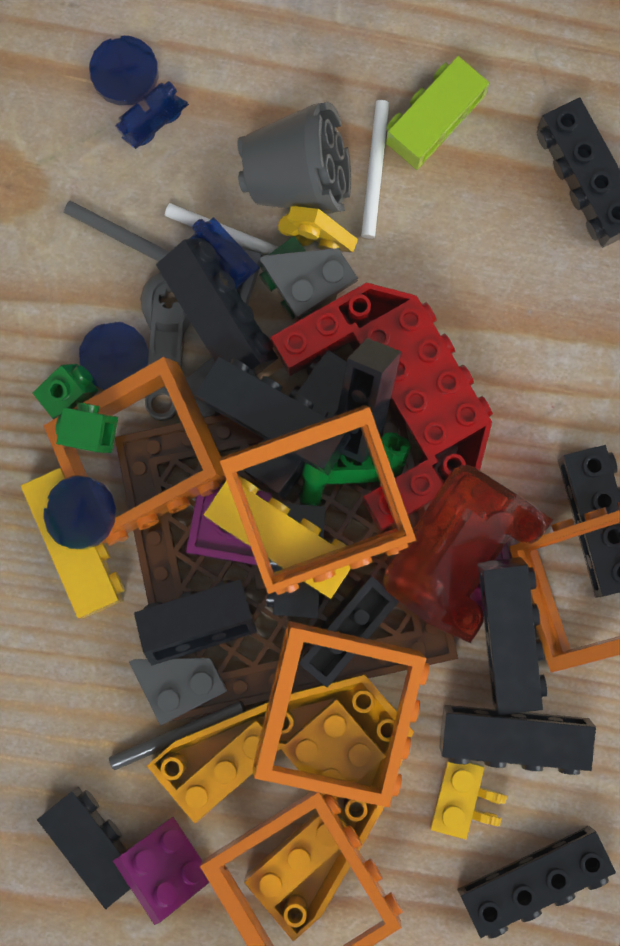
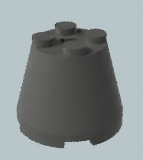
[237,102,351,214]

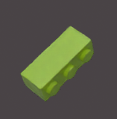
[386,56,490,170]

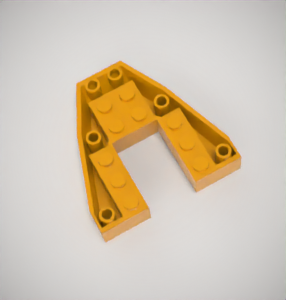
[147,675,414,941]

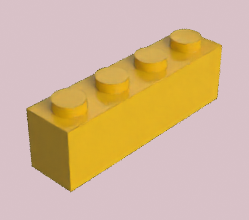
[20,468,125,619]
[203,477,350,600]

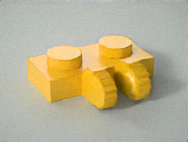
[278,206,358,252]
[430,761,508,840]

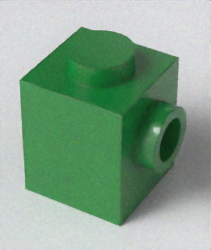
[32,364,99,420]
[55,402,118,453]

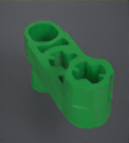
[299,432,411,506]

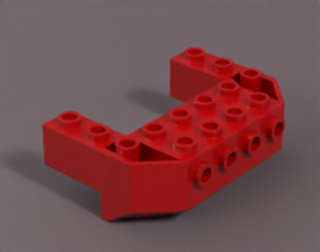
[271,282,493,532]

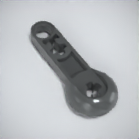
[140,273,191,421]

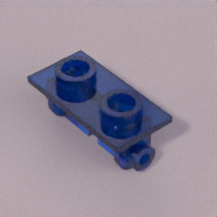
[115,81,189,149]
[189,217,259,289]

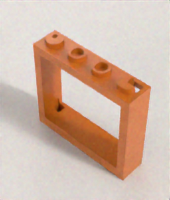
[43,357,226,546]
[219,405,416,595]
[509,502,620,673]
[252,621,429,808]
[200,791,403,946]

